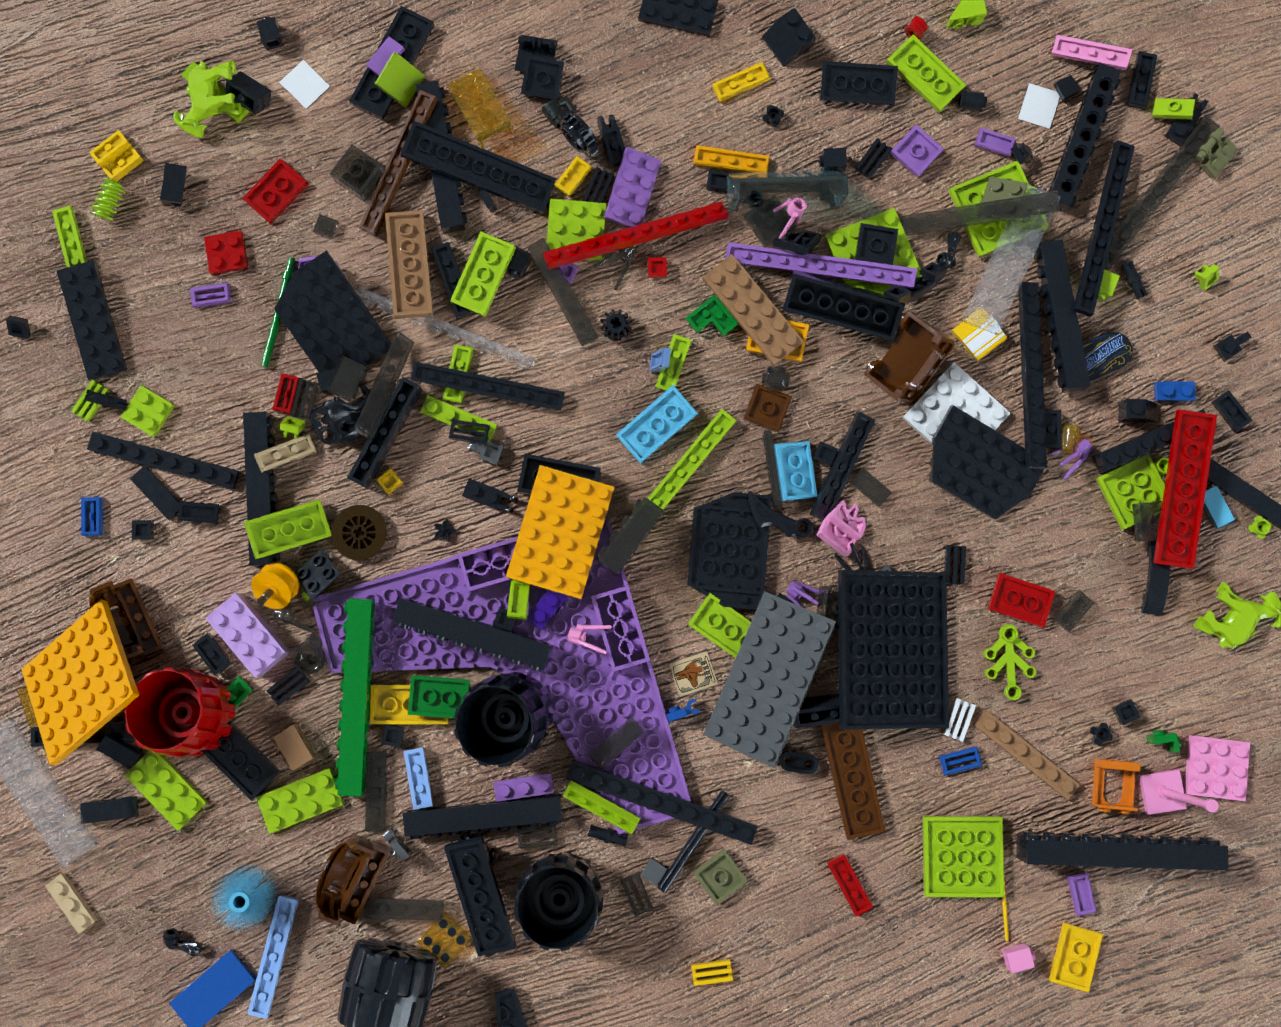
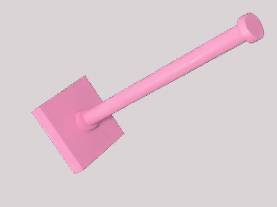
[1139,769,1219,815]

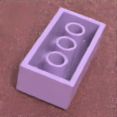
[205,593,291,678]

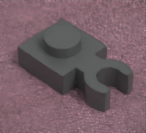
[383,828,412,861]

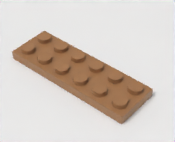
[385,210,433,319]
[702,254,804,366]

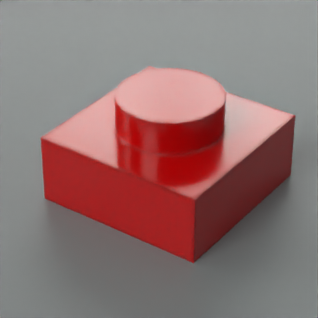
[648,257,667,278]

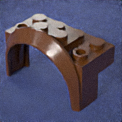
[89,578,163,664]
[315,833,391,926]

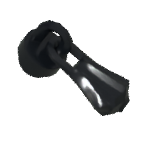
[936,231,962,269]
[163,928,202,957]

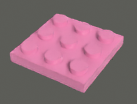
[1184,735,1250,801]

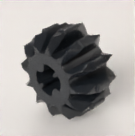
[600,309,632,341]

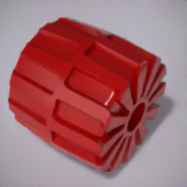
[124,667,235,757]

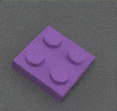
[890,125,944,178]

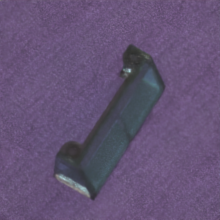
[726,170,849,212]

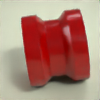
[904,16,928,39]

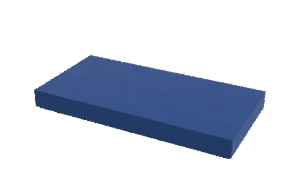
[169,949,256,1027]

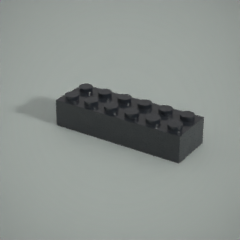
[783,270,905,341]

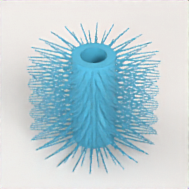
[211,863,279,931]

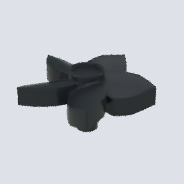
[434,519,456,542]

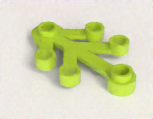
[983,624,1036,700]

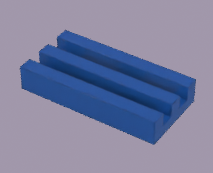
[81,497,103,536]
[938,746,982,775]

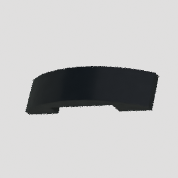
[884,262,947,303]
[1141,537,1170,615]

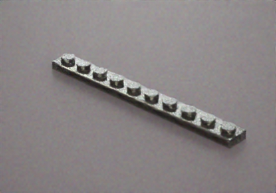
[1105,115,1220,271]

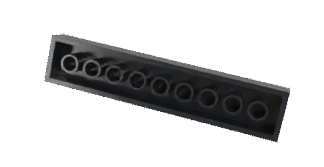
[1016,831,1228,871]

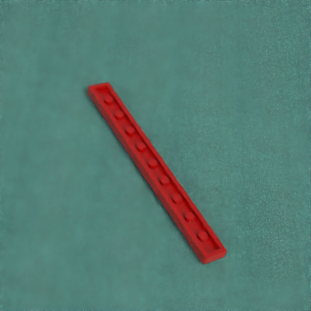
[543,202,728,270]

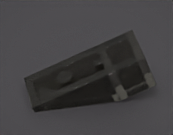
[588,716,645,769]

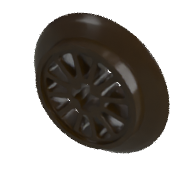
[331,505,387,560]

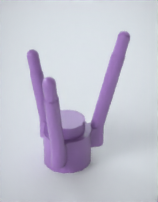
[1051,439,1094,480]
[785,580,834,608]

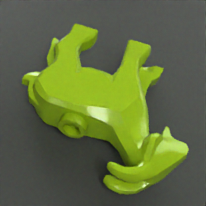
[174,61,242,138]
[1193,582,1281,649]

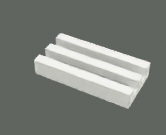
[943,698,976,742]

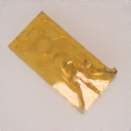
[447,68,514,149]

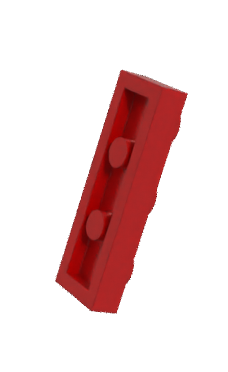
[826,853,873,917]

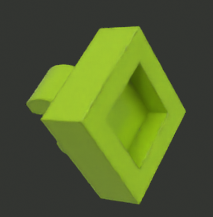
[1195,264,1220,291]
[280,416,305,439]

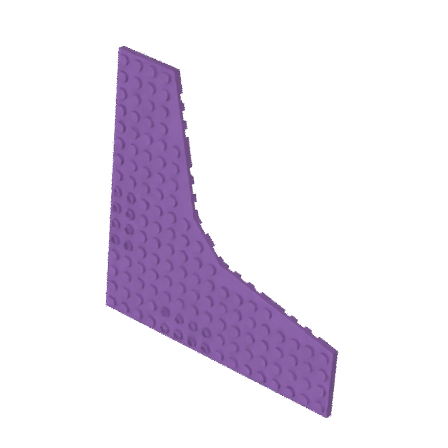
[311,514,691,834]

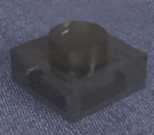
[313,214,339,239]

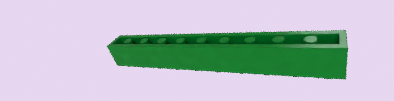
[335,597,375,797]

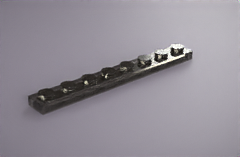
[902,190,1060,236]

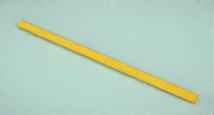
[1002,881,1009,941]

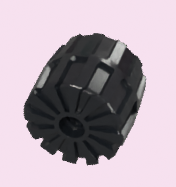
[454,672,554,767]
[514,852,604,951]
[337,938,438,1027]

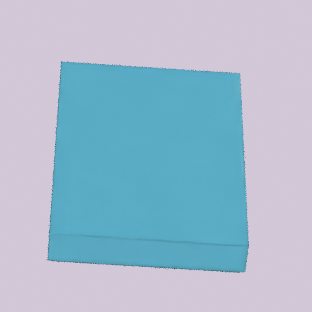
[773,441,818,502]

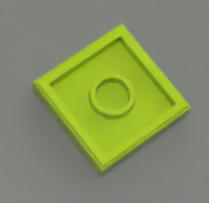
[375,52,425,107]

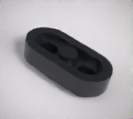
[779,751,819,774]

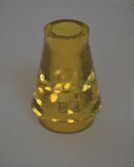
[1062,424,1081,454]

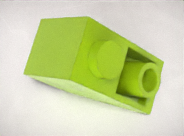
[946,0,987,29]

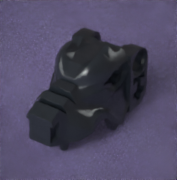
[309,384,386,444]

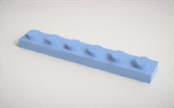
[247,894,299,1019]

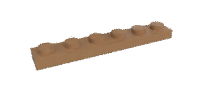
[974,710,1080,800]

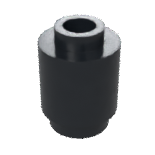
[958,91,987,112]

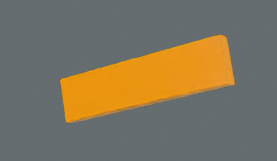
[693,145,770,176]

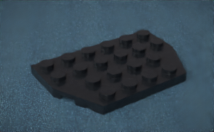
[274,250,394,373]
[929,405,1048,519]
[687,492,772,610]

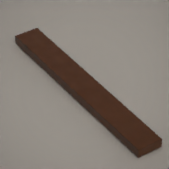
[359,90,438,236]

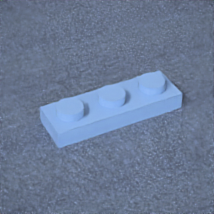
[403,747,434,810]

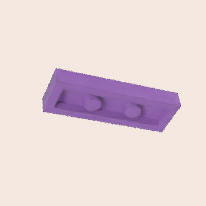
[493,773,555,802]

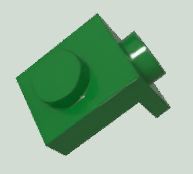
[1146,730,1181,753]

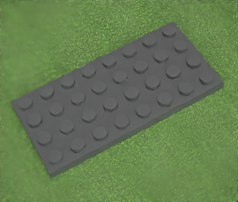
[703,591,837,768]

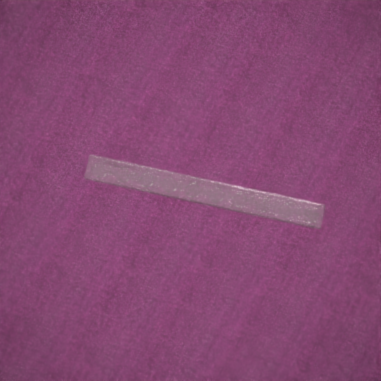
[357,287,535,369]

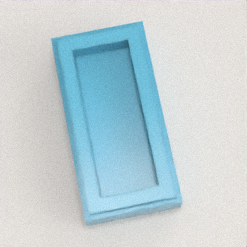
[1204,486,1235,529]

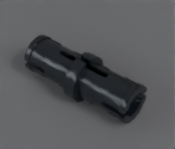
[1121,260,1148,300]
[84,389,127,411]
[587,824,628,847]

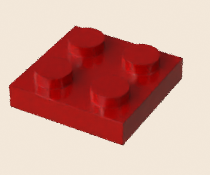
[204,231,249,275]

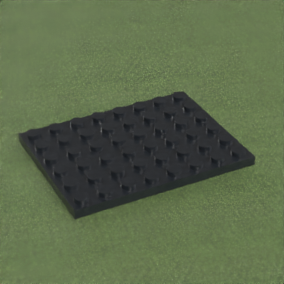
[838,570,949,730]

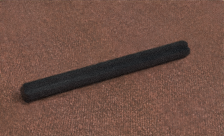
[658,791,730,893]

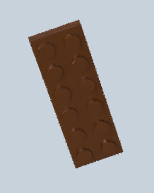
[820,722,885,840]

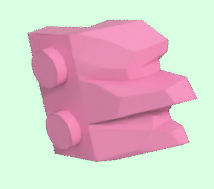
[817,500,866,557]

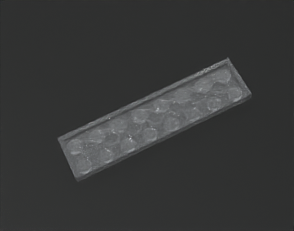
[962,184,1061,335]
[0,717,98,869]

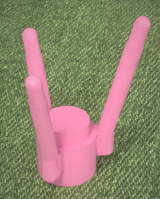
[773,198,807,239]
[567,624,612,654]

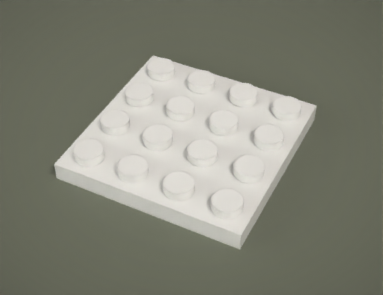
[902,362,1010,446]

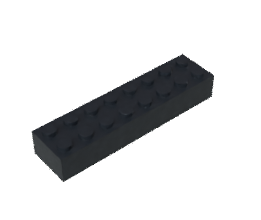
[392,598,554,671]

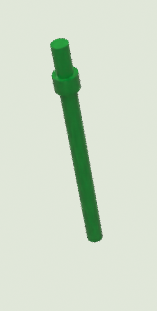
[261,257,296,368]

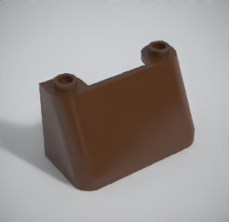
[864,311,955,404]

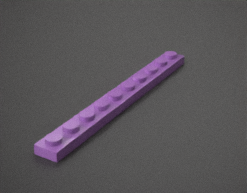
[725,242,917,289]

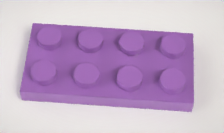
[604,146,661,228]

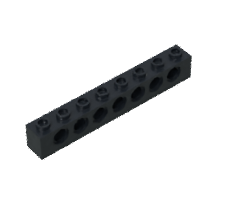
[1044,63,1121,212]

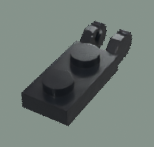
[1164,93,1209,146]
[597,114,625,167]
[462,478,518,514]

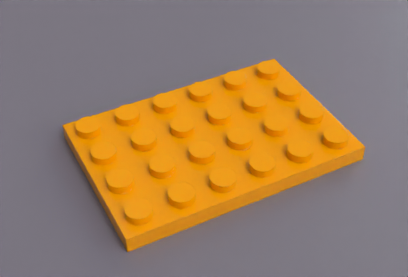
[506,465,615,599]

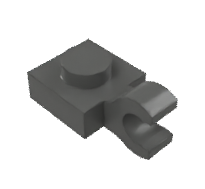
[468,441,504,465]

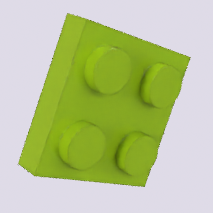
[121,385,175,438]

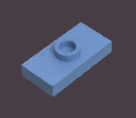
[649,348,671,373]

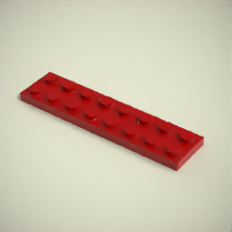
[1153,409,1217,569]

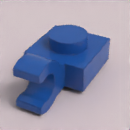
[666,699,700,722]

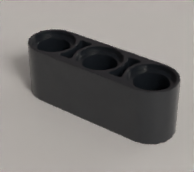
[80,796,139,824]

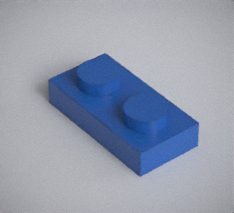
[1154,381,1196,402]

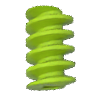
[89,178,126,221]

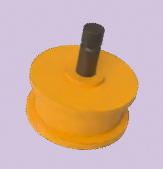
[251,563,300,609]

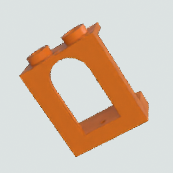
[1092,758,1141,814]

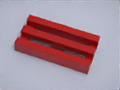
[272,373,302,415]

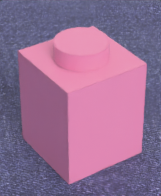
[1001,943,1036,973]

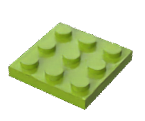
[546,199,607,261]
[1096,453,1165,530]

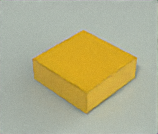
[376,468,403,495]

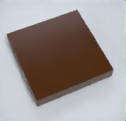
[743,383,792,433]

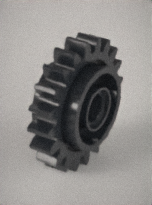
[557,110,599,157]

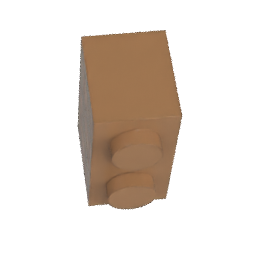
[273,724,317,771]

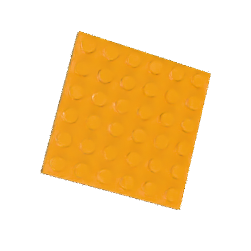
[21,599,139,766]

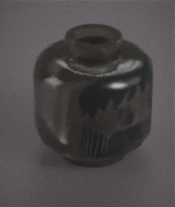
[762,366,790,392]

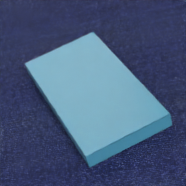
[616,385,698,464]

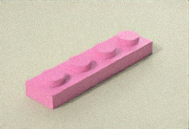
[1051,35,1132,70]

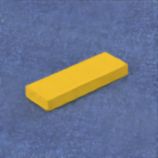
[712,62,770,103]

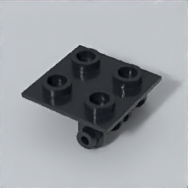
[515,35,558,72]
[295,549,341,601]

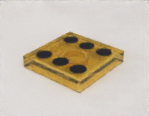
[417,911,472,969]

